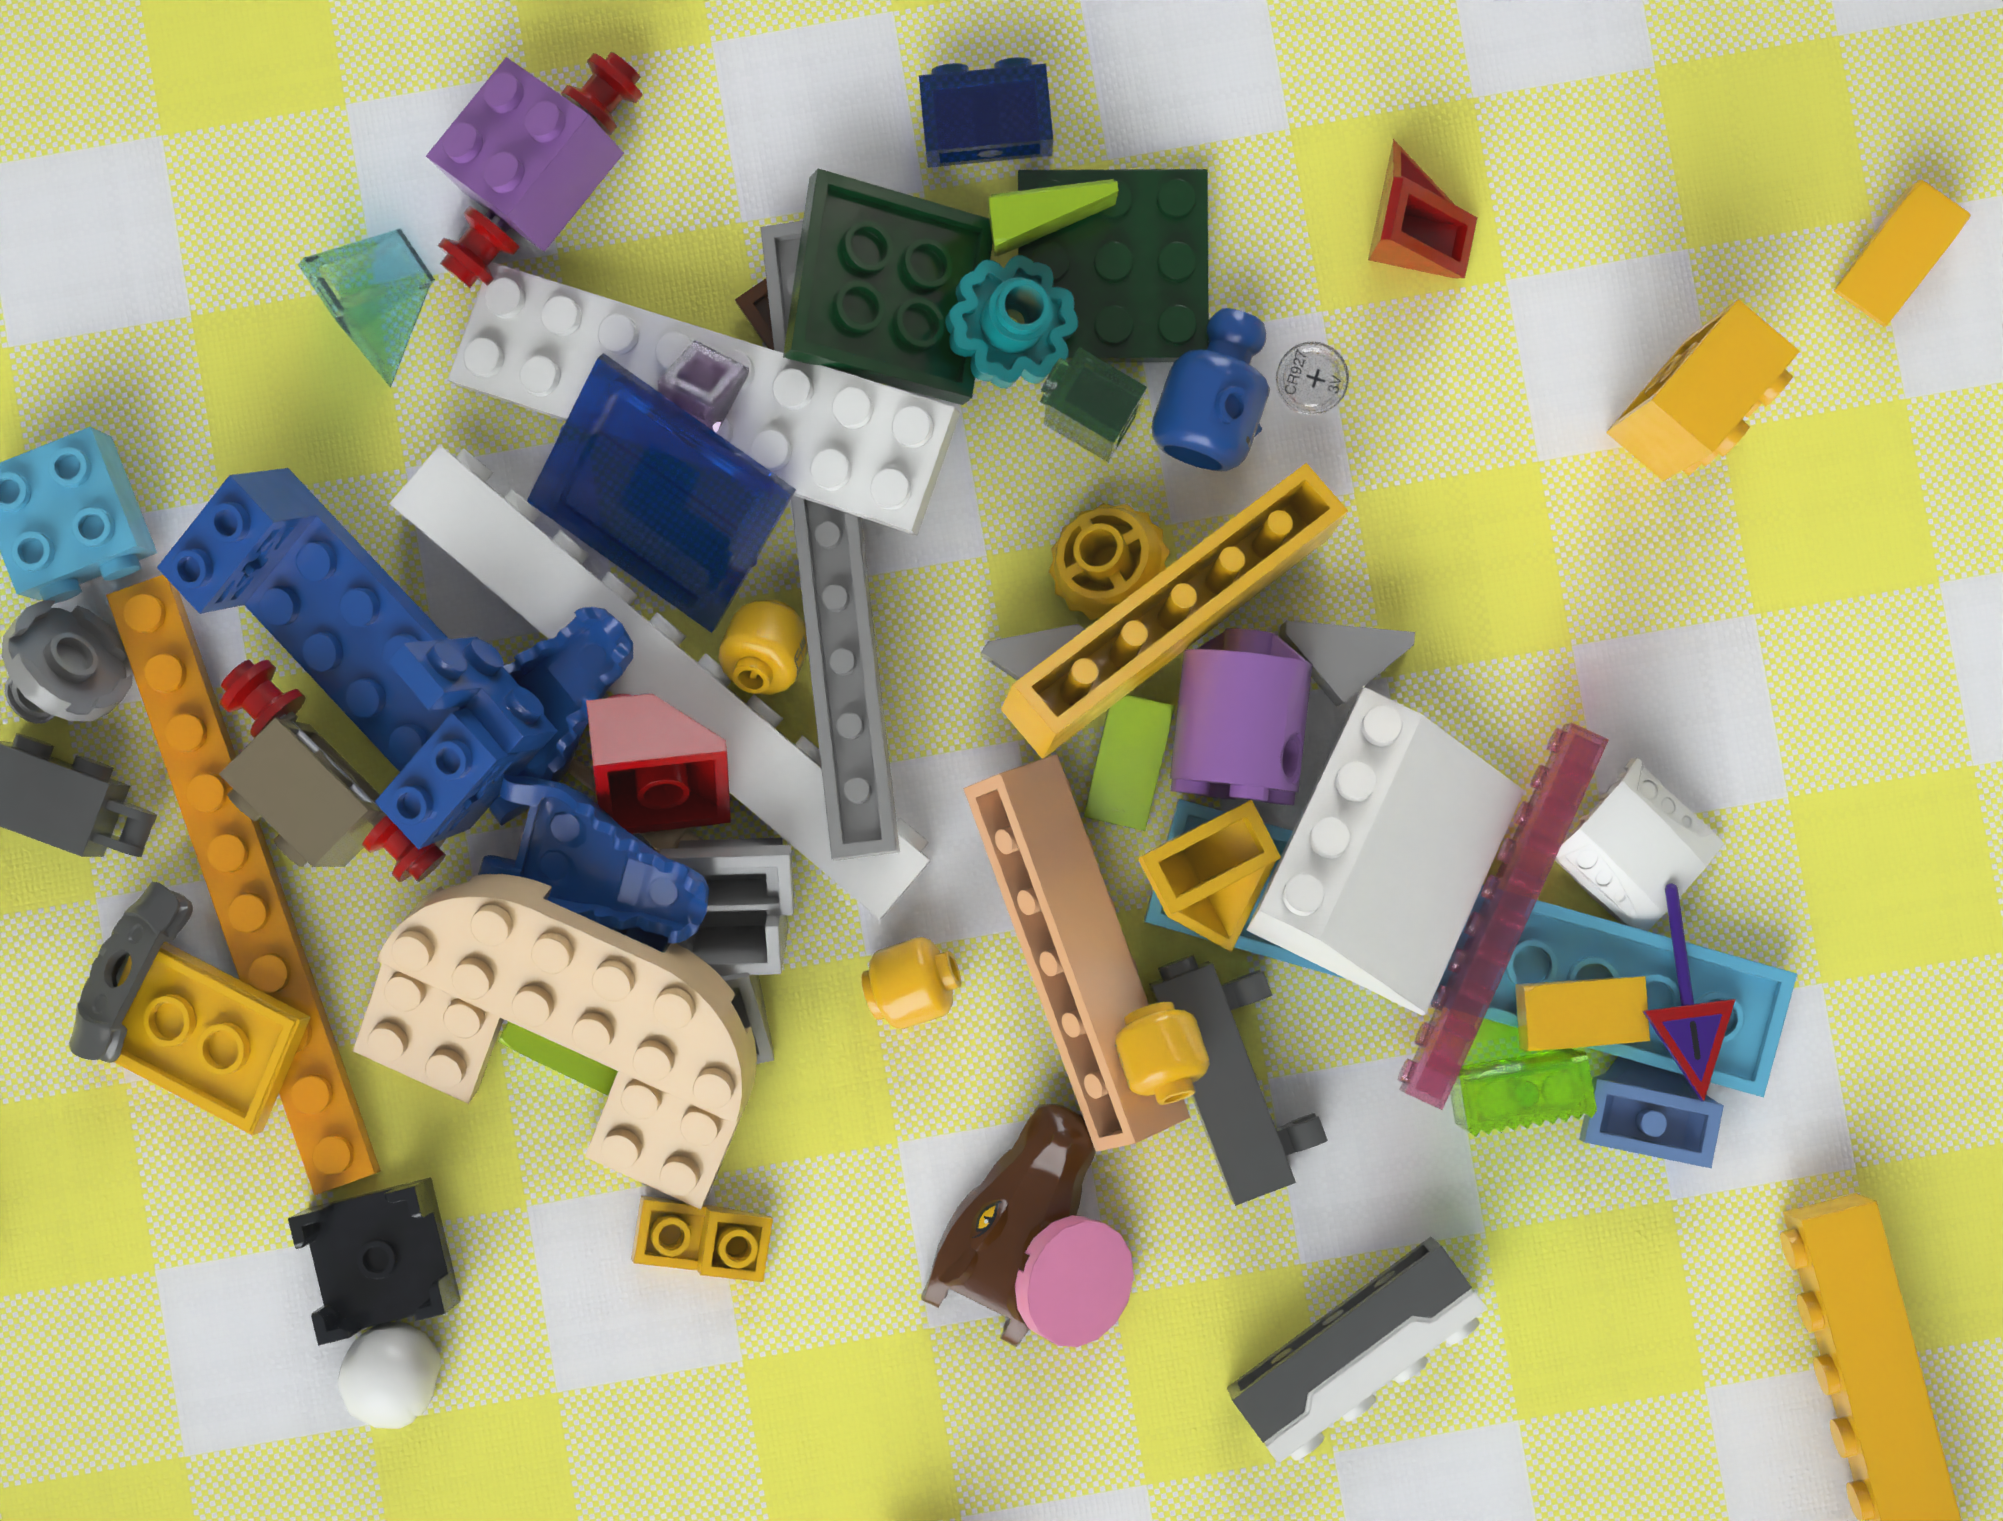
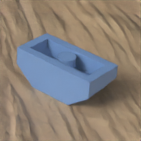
[1579,1056,1724,1169]

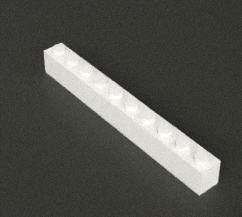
[389,445,931,920]

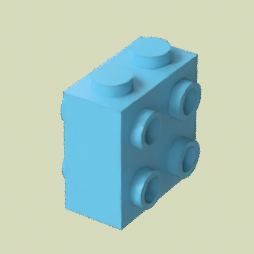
[0,427,157,604]

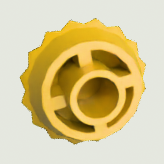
[1049,503,1170,620]

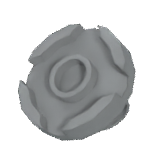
[2,600,133,724]

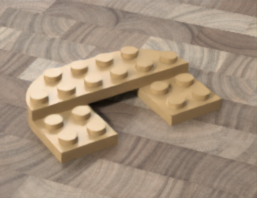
[353,874,757,1210]

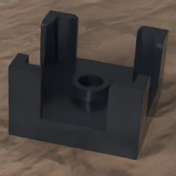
[288,1177,461,1346]

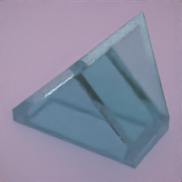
[298,228,435,388]

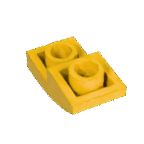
[631,1196,773,1282]

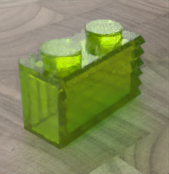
[1447,1048,1597,1137]

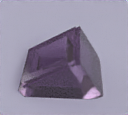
[658,340,749,438]

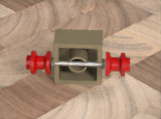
[219,660,446,882]

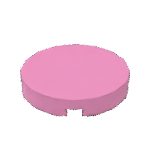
[1015,1215,1134,1347]

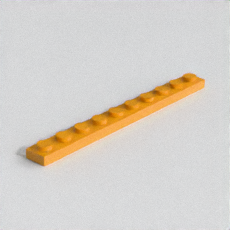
[106,575,381,1196]

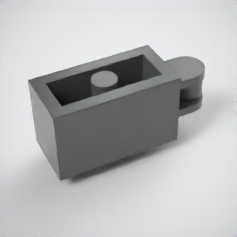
[0,733,157,857]

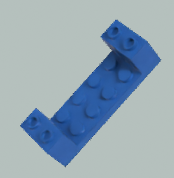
[157,468,541,849]

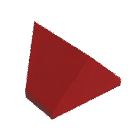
[1368,139,1478,279]

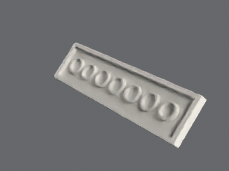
[447,262,960,536]

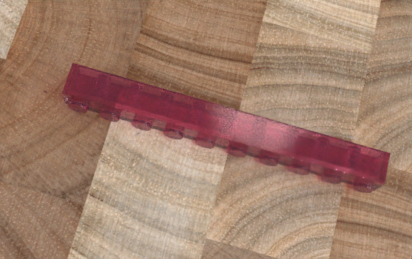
[1398,723,1609,1110]

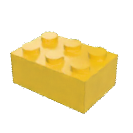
[1606,299,1800,481]

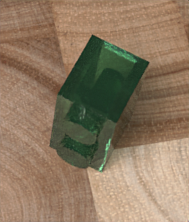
[1040,347,1147,463]

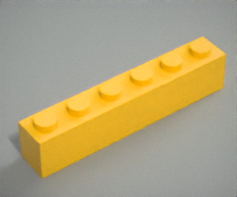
[1001,463,1348,759]
[1780,1193,1962,1521]

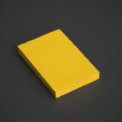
[114,942,311,1135]

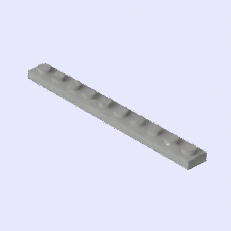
[760,221,900,861]

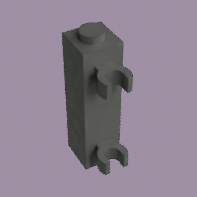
[1149,955,1328,1206]

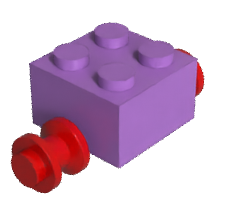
[426,52,643,288]

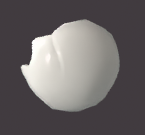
[338,1322,441,1429]

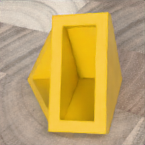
[1138,800,1281,952]

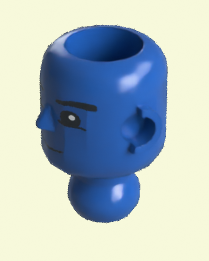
[1151,308,1270,471]

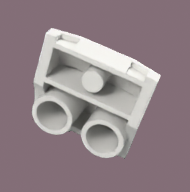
[1547,758,1724,931]

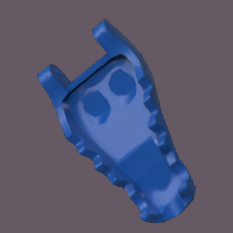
[489,607,633,826]
[478,774,709,944]

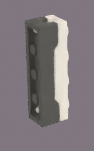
[1227,1237,1488,1464]

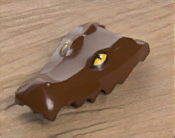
[921,1104,1096,1347]

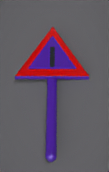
[1643,883,1736,1102]

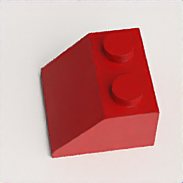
[586,693,731,834]

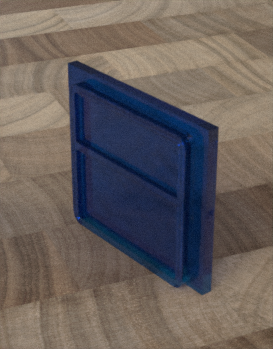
[527,353,796,633]

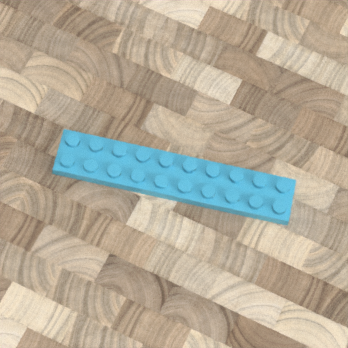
[1144,799,1797,1098]

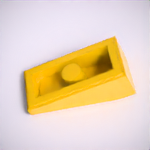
[1833,180,1971,327]
[1515,976,1650,1051]

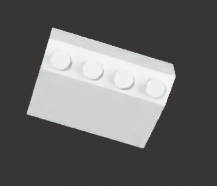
[1246,687,1524,1016]

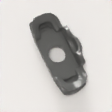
[69,882,193,1063]

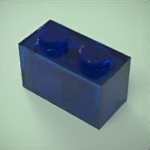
[919,57,1053,168]

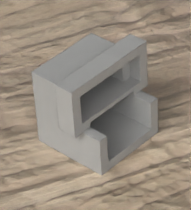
[659,838,795,976]

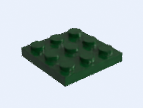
[783,168,993,405]
[1018,169,1209,363]

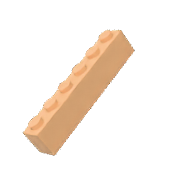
[963,754,1191,1152]

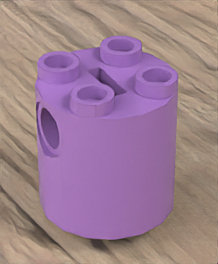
[1170,628,1313,805]

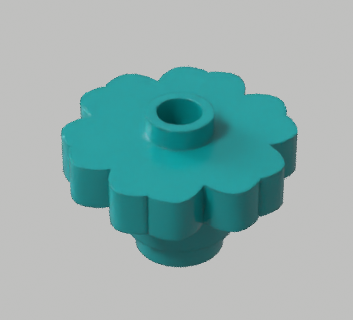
[945,255,1079,389]

